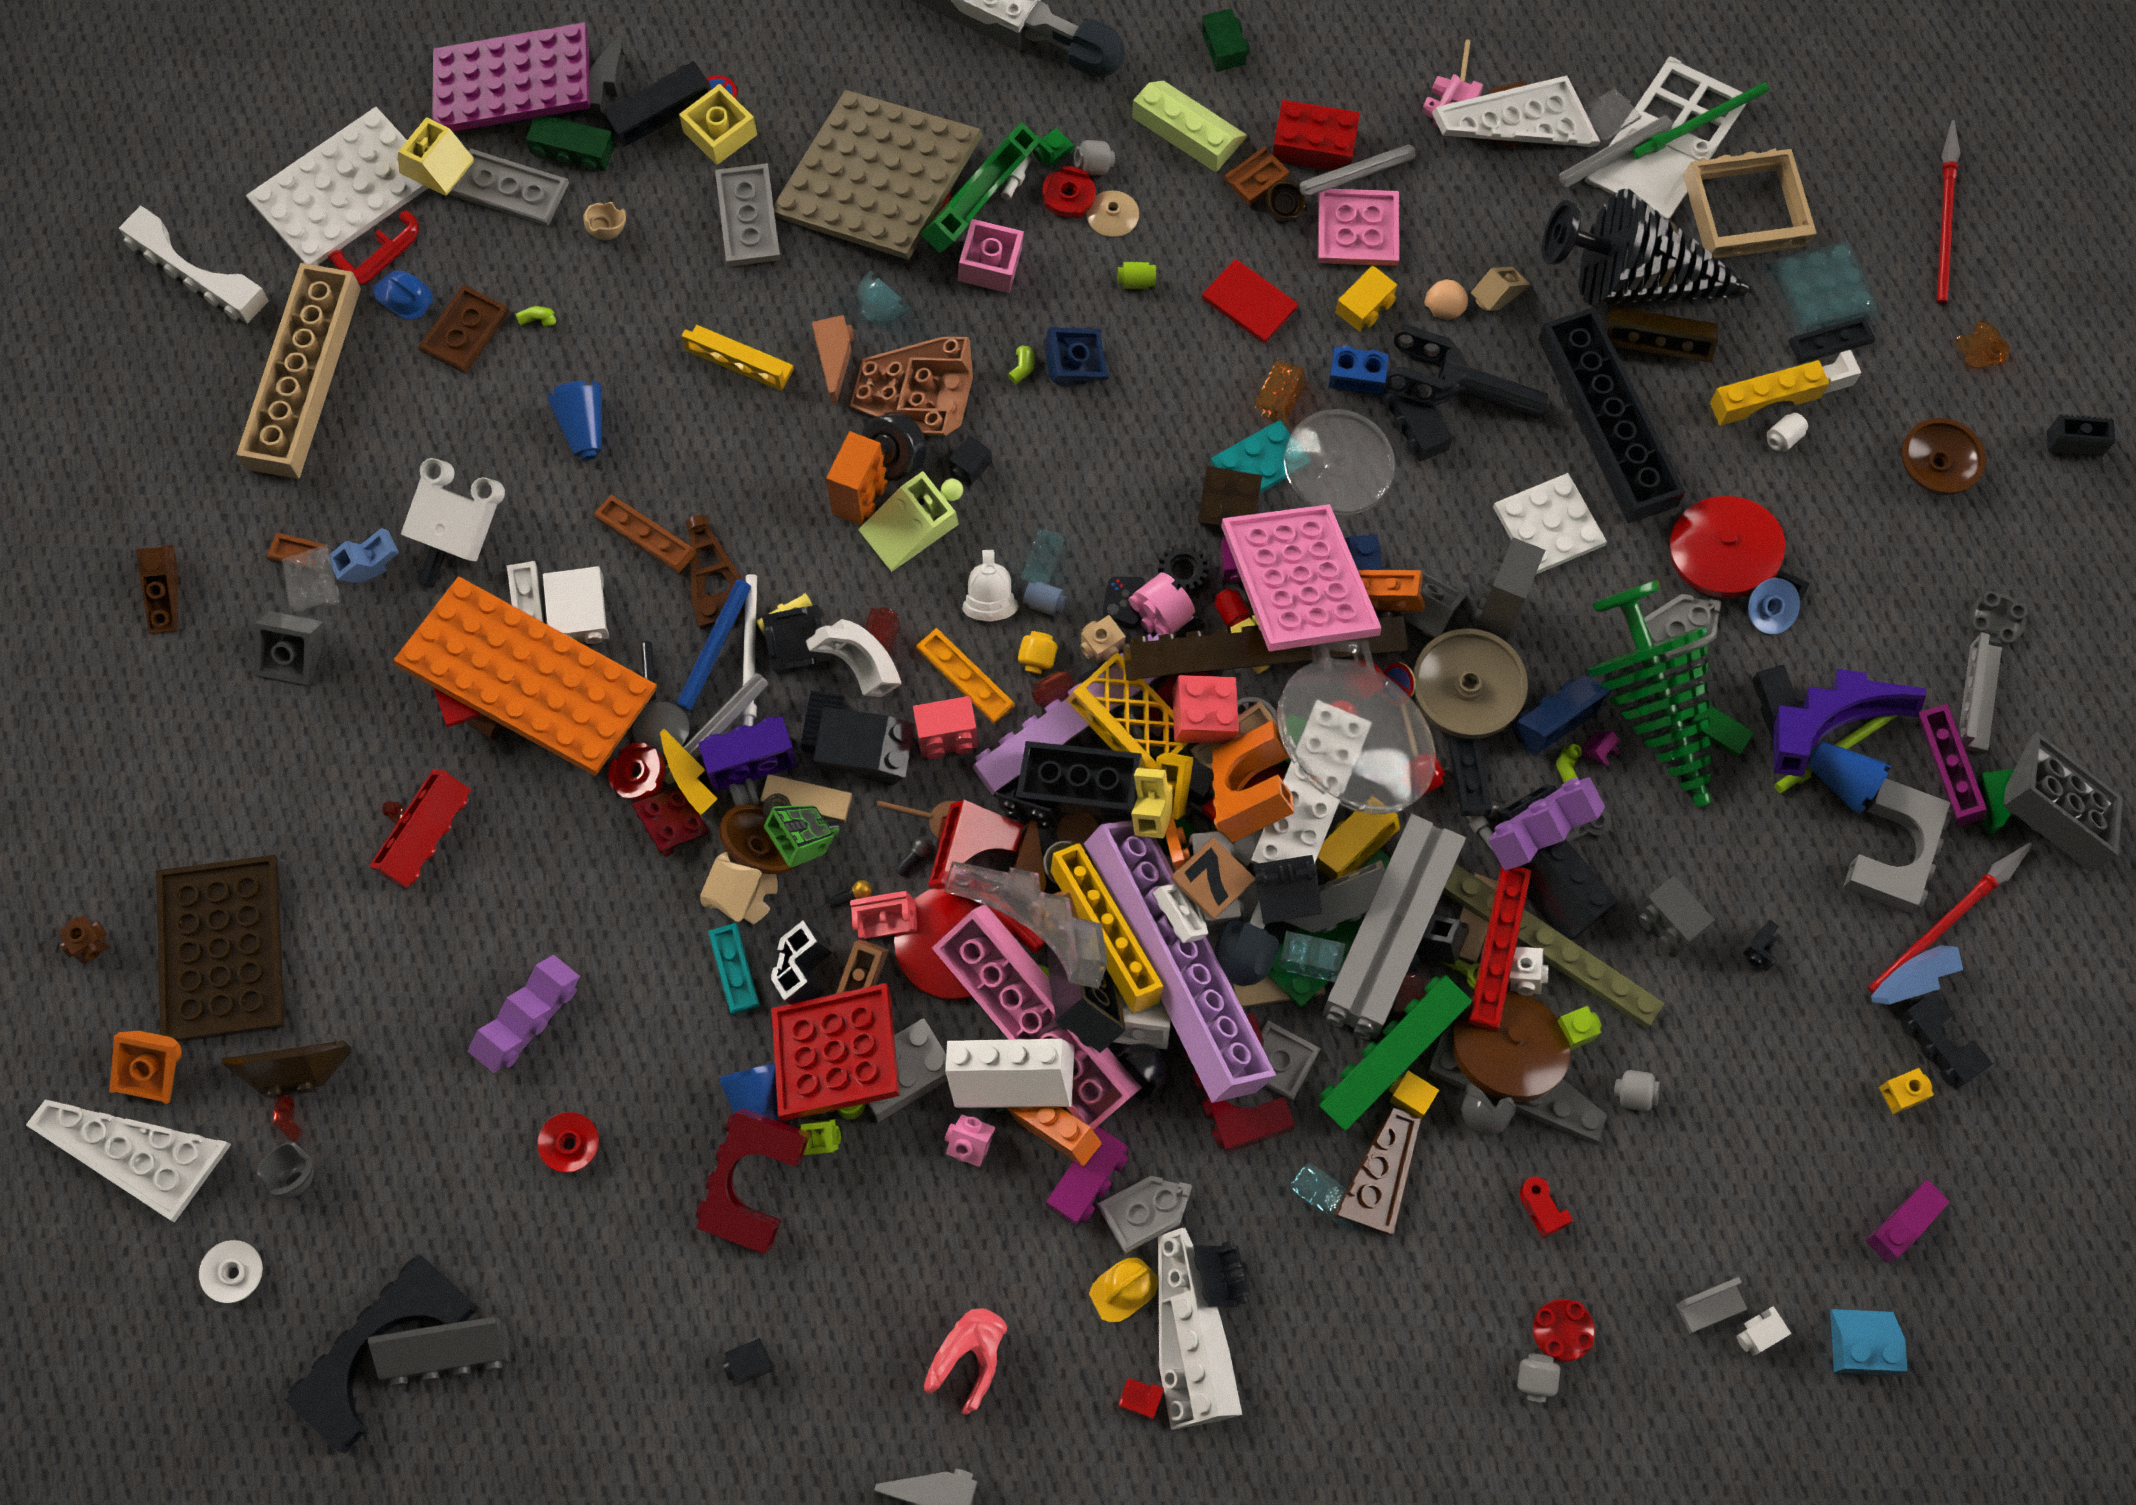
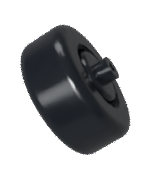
[862,412,926,481]

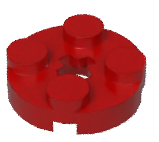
[1042,166,1095,218]
[608,743,665,801]

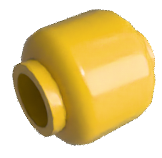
[1018,631,1058,675]

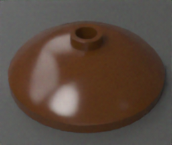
[1901,418,1986,495]
[719,804,796,874]

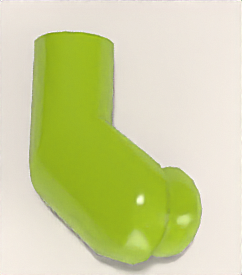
[1007,345,1035,385]
[1556,743,1582,783]

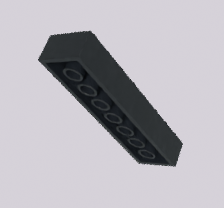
[1538,307,1686,524]

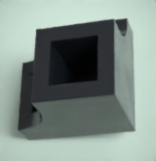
[1416,914,1469,965]

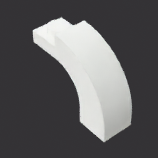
[806,619,902,697]

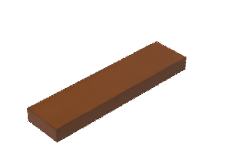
[593,494,696,574]

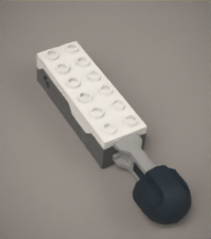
[912,0,1126,77]
[1214,701,1371,986]

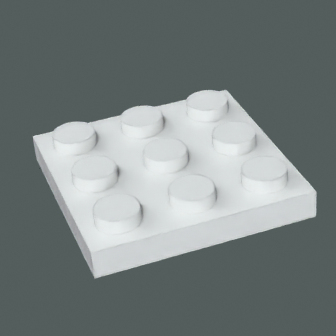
[1493,473,1607,574]

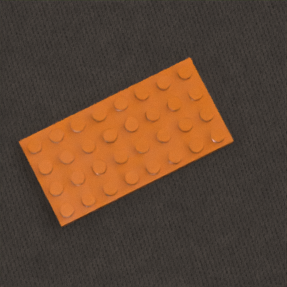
[393,576,657,776]

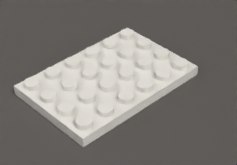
[246,107,428,266]

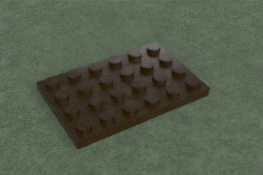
[156,855,285,1042]

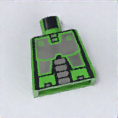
[764,805,839,868]

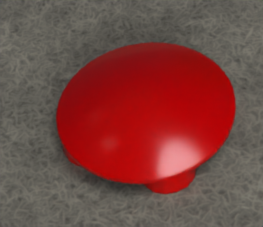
[1533,1299,1595,1362]

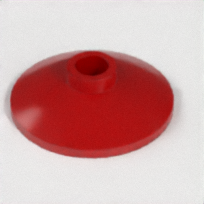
[538,1112,599,1173]

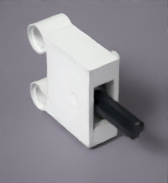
[401,458,505,588]

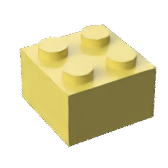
[679,84,757,165]

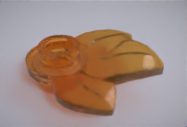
[1955,320,2010,369]

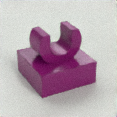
[1581,731,1620,766]

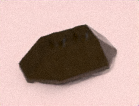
[222,1040,351,1098]

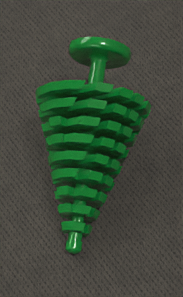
[1585,579,1712,807]

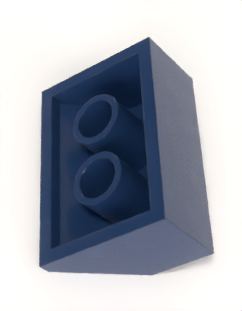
[1513,675,1612,757]

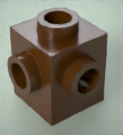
[58,915,110,964]

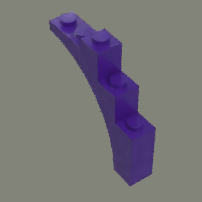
[1774,669,1926,777]

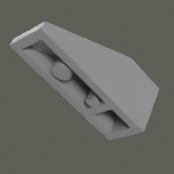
[874,1468,978,1505]

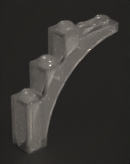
[945,861,1108,988]

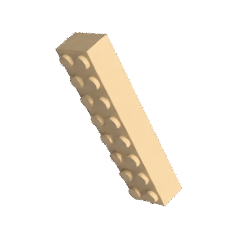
[236,263,361,479]

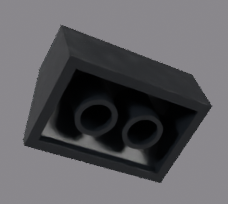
[1520,839,1618,941]

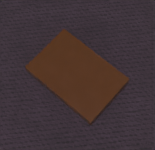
[418,285,510,374]

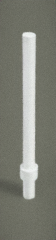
[739,574,757,726]

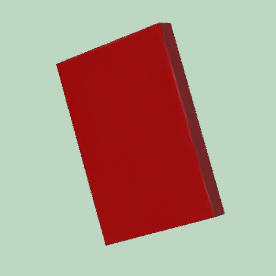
[1202,258,1299,345]

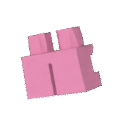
[1422,74,1483,127]

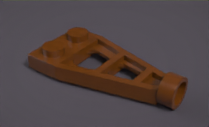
[686,515,745,629]

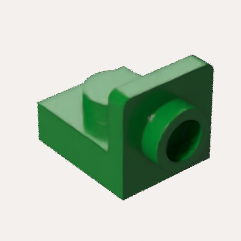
[1032,128,1074,168]

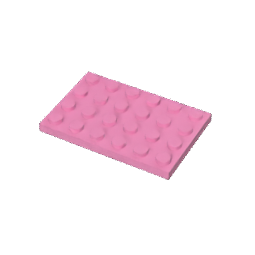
[1221,504,1381,651]

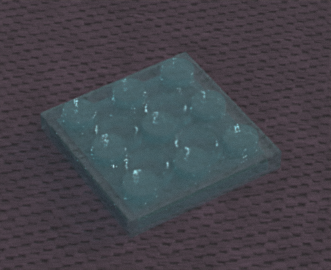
[1771,241,1878,332]

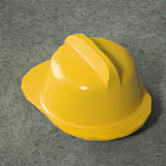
[1089,1258,1158,1322]

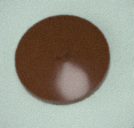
[1450,990,1570,1102]

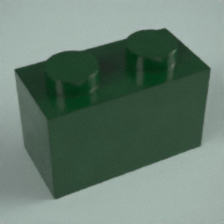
[1201,8,1250,72]

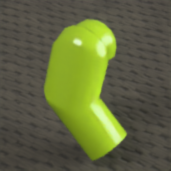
[515,306,556,327]

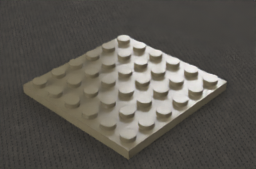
[773,90,983,260]

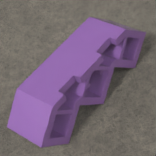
[1488,777,1605,871]
[467,955,580,1073]

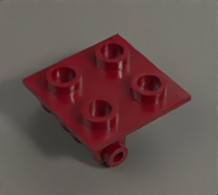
[632,787,710,857]

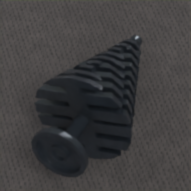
[1541,188,1749,306]

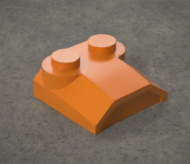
[109,1031,182,1104]

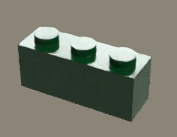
[526,116,615,171]

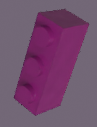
[1046,1126,1129,1227]

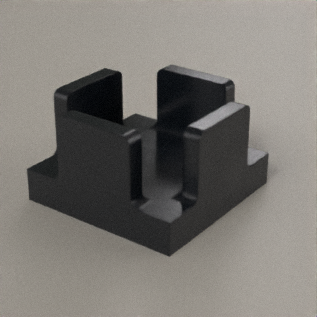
[762,605,829,671]

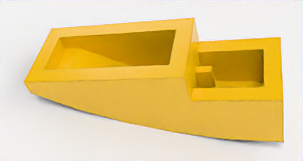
[660,729,718,815]

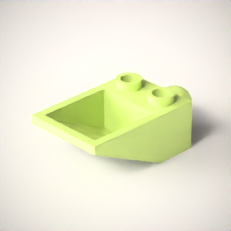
[858,471,963,572]

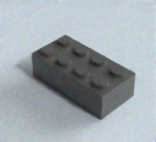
[1473,537,1546,642]

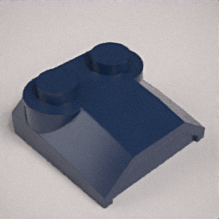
[1045,327,1109,386]

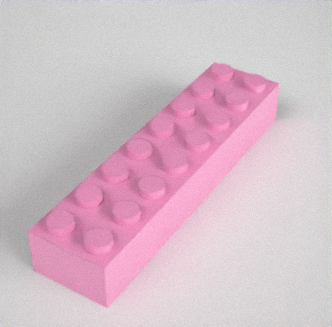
[932,904,1142,1130]

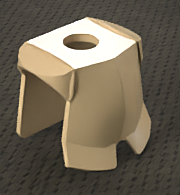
[700,852,778,925]

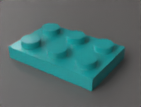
[1210,420,1310,494]

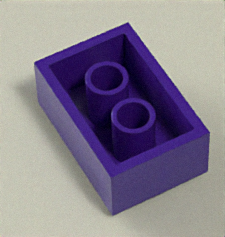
[698,716,797,792]

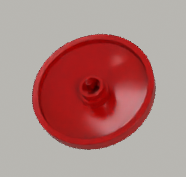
[1670,496,1785,598]
[894,884,980,1001]

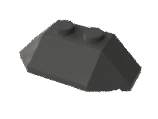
[1284,860,1385,933]

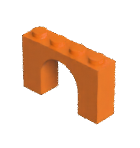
[1211,720,1294,843]

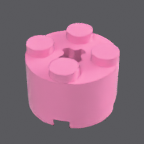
[1128,573,1195,635]

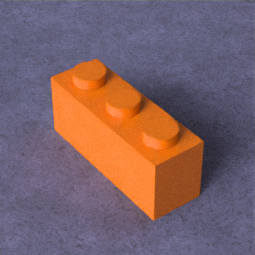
[1007,1107,1102,1167]

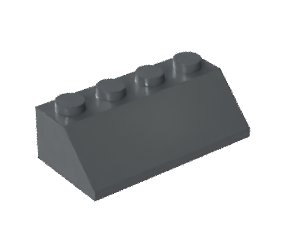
[368,1317,511,1387]

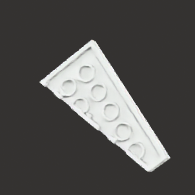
[26,1100,231,1222]

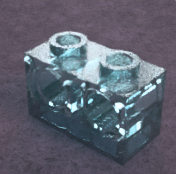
[1277,931,1345,982]

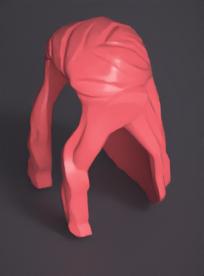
[924,1308,1007,1415]

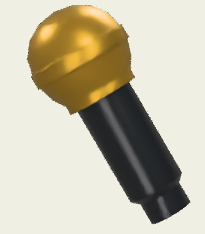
[828,880,872,908]

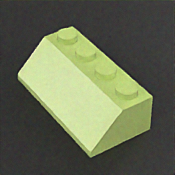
[1132,81,1247,172]

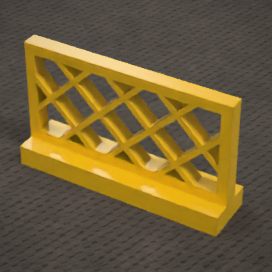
[1066,652,1188,769]

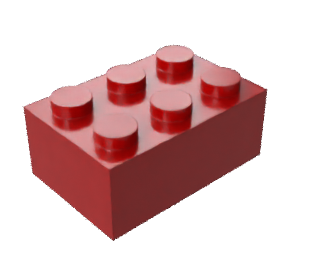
[1272,100,1360,171]

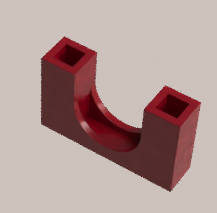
[1182,1012,1295,1154]
[695,1108,811,1254]

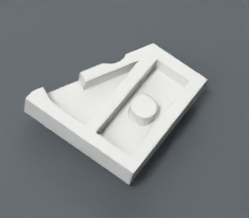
[1153,884,1208,943]

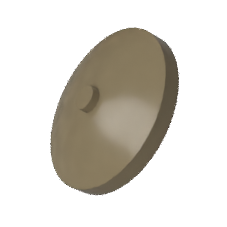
[1413,628,1528,739]

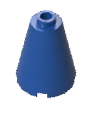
[547,381,602,461]
[1807,741,1891,815]
[719,1063,780,1121]

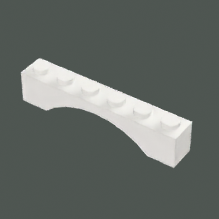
[119,205,269,324]

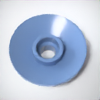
[1748,578,1800,634]

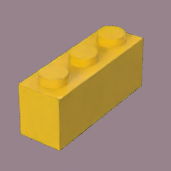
[1315,795,1400,880]

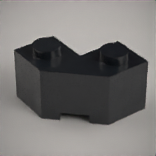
[771,920,832,1004]

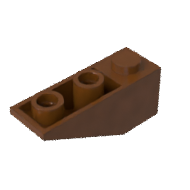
[136,545,178,634]

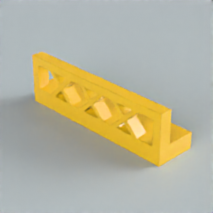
[681,325,794,391]

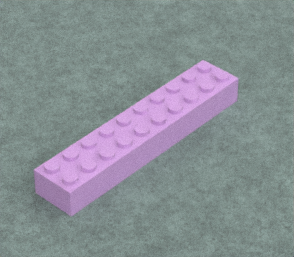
[1084,820,1276,1103]

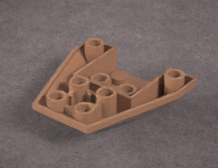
[850,337,973,436]

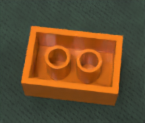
[826,431,888,526]

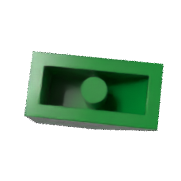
[1976,769,2014,836]

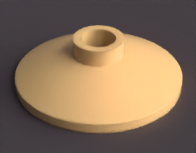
[1086,191,1139,237]

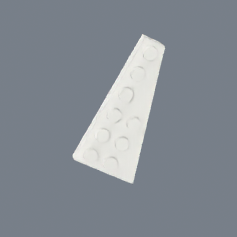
[1432,76,1600,147]

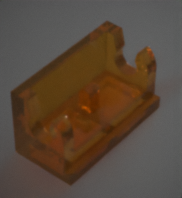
[1255,360,1306,426]

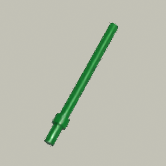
[1632,82,1769,159]

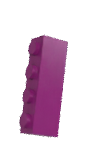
[1919,703,1987,827]

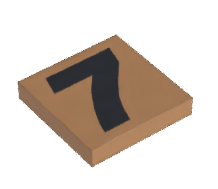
[1170,837,1256,921]

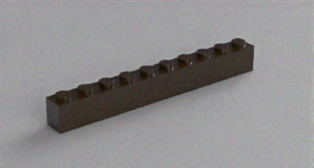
[1122,612,1408,680]

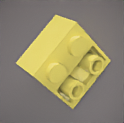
[398,117,474,196]

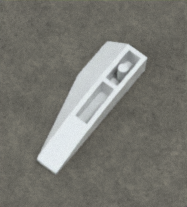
[1158,1228,1242,1430]

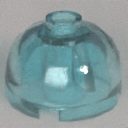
[856,270,911,323]

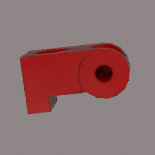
[1519,1177,1573,1239]

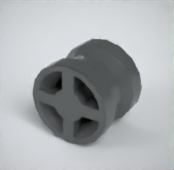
[729,777,760,806]

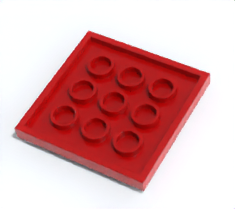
[771,983,900,1121]

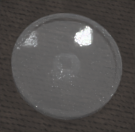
[1284,409,1395,515]

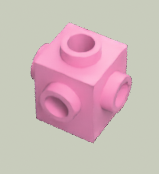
[945,1115,995,1167]

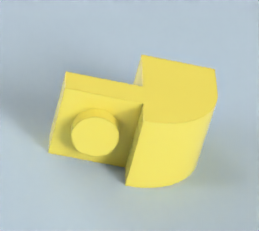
[1131,768,1173,838]

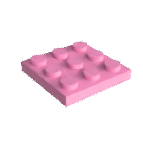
[1318,189,1399,266]

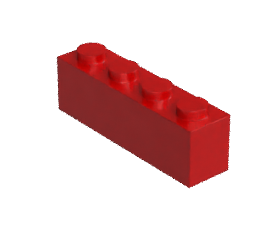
[369,769,471,888]

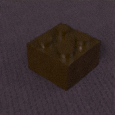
[1197,466,1263,526]

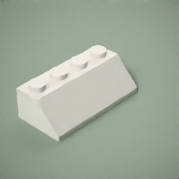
[945,1039,1075,1108]

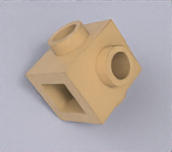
[1080,615,1126,665]

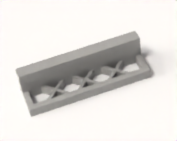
[1958,632,2002,754]

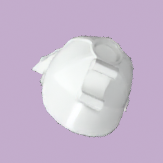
[962,550,1019,622]

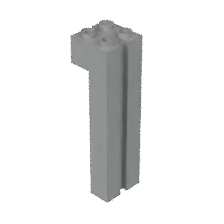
[1322,813,1466,1040]

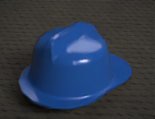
[373,270,433,319]

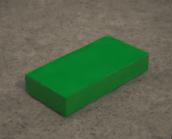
[1692,705,1754,758]

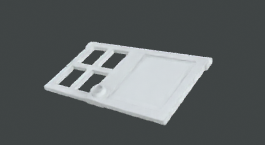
[1585,57,1747,220]

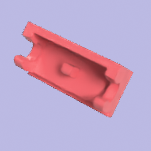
[850,891,917,940]

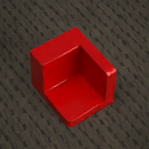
[1117,1378,1164,1421]

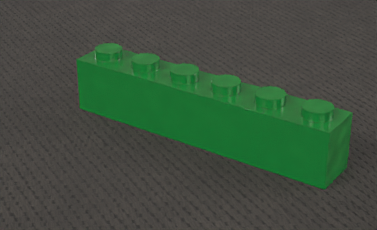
[1318,975,1472,1131]

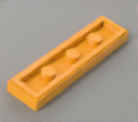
[916,628,1015,725]

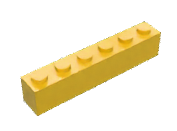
[1050,843,1163,1014]

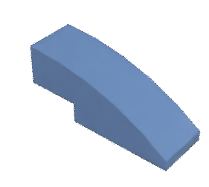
[1871,945,1963,1004]

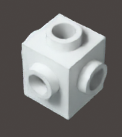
[1509,947,1548,996]

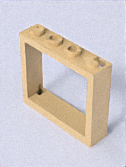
[1683,148,1817,260]

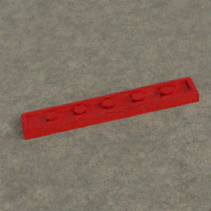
[1467,866,1531,1032]

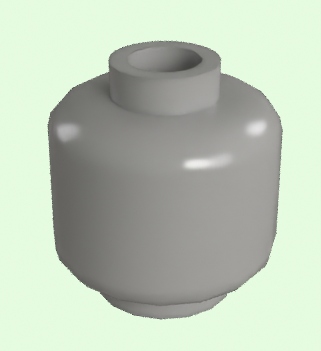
[1074,140,1115,175]
[1614,1070,1660,1112]
[1517,1353,1560,1402]

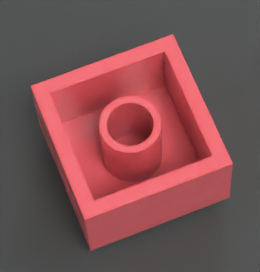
[1172,675,1239,744]
[913,696,978,759]

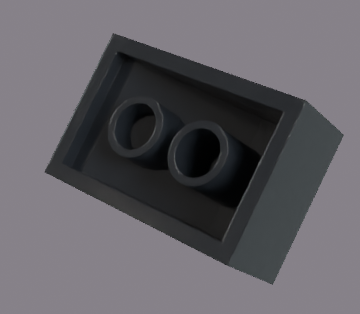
[812,707,915,786]

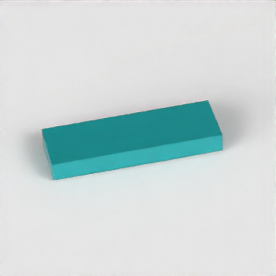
[708,923,760,1015]

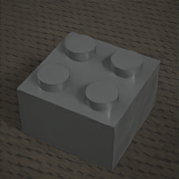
[1636,876,1715,957]

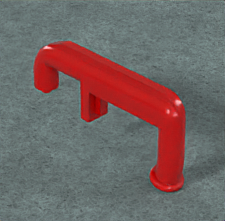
[328,210,419,286]

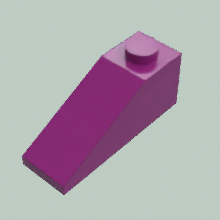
[1865,1179,1950,1263]

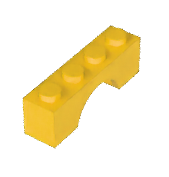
[1710,360,1830,426]

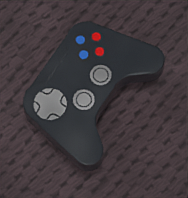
[1103,577,1145,628]

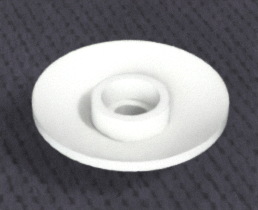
[199,1240,263,1303]

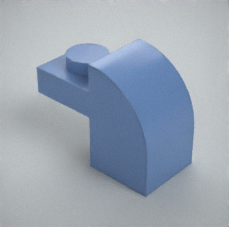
[327,528,399,583]

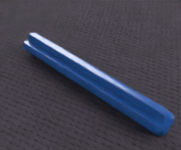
[677,580,751,710]

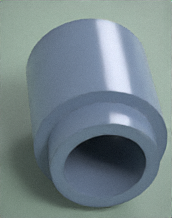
[1023,581,1067,616]

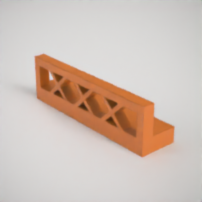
[1358,570,1425,612]

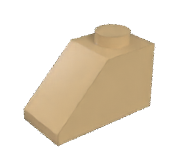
[1471,267,1531,311]

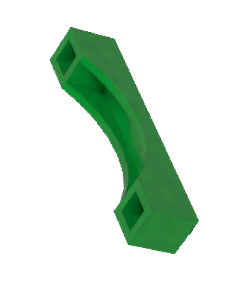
[921,122,1041,253]

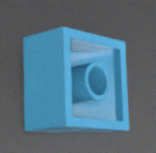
[1830,1309,1907,1375]

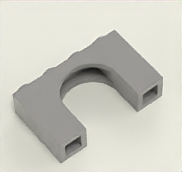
[1843,779,1951,913]

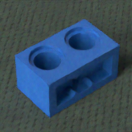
[1328,346,1389,395]

